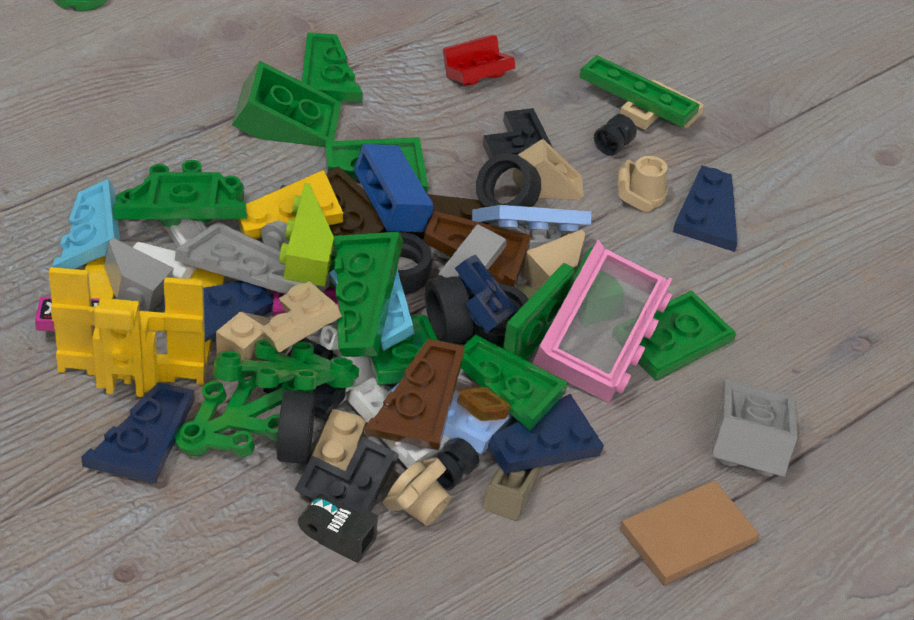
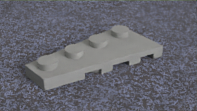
[175,222,330,294]

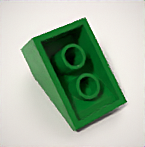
[232,60,342,147]

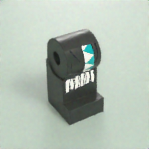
[298,494,378,563]

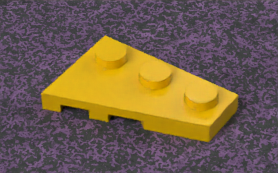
[236,170,343,239]

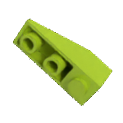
[279,183,334,287]

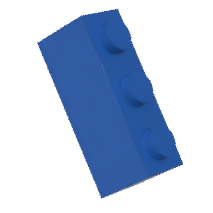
[354,144,433,232]

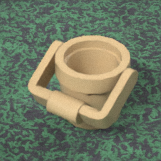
[618,156,668,212]
[383,457,451,526]

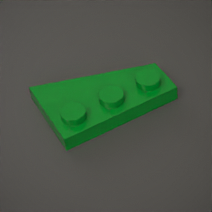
[302,32,363,102]

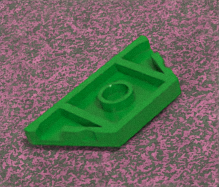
[113,172,247,221]

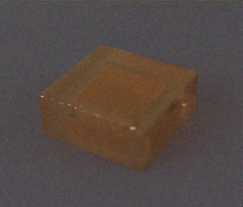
[457,387,511,421]

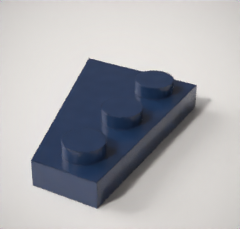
[673,165,737,252]
[161,281,273,342]
[81,382,195,484]
[488,394,604,474]

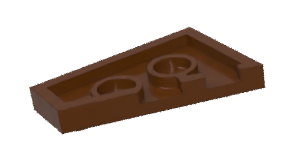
[424,211,531,287]
[364,339,465,450]

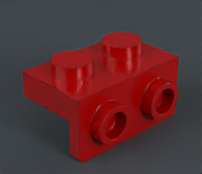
[443,35,516,86]

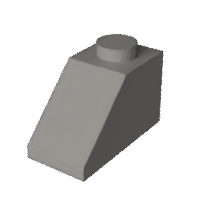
[104,238,174,312]

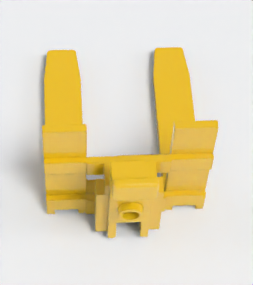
[48,256,225,397]

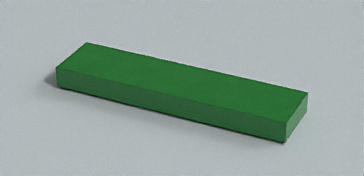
[579,55,700,127]

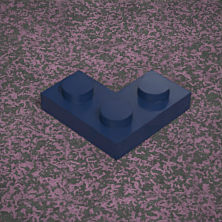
[454,254,518,332]

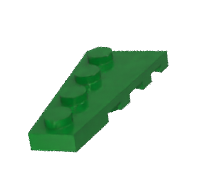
[334,232,403,357]

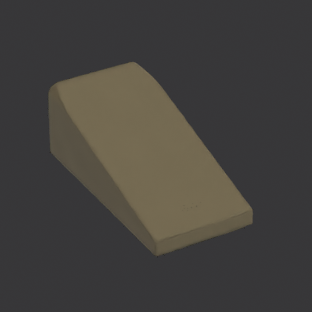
[483,466,544,521]

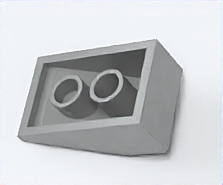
[712,378,798,477]

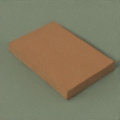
[620,480,760,586]

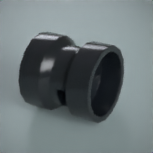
[594,114,637,156]
[430,437,480,490]

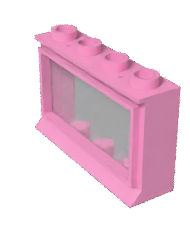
[533,240,672,403]

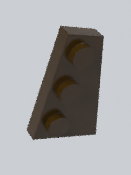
[326,166,394,236]

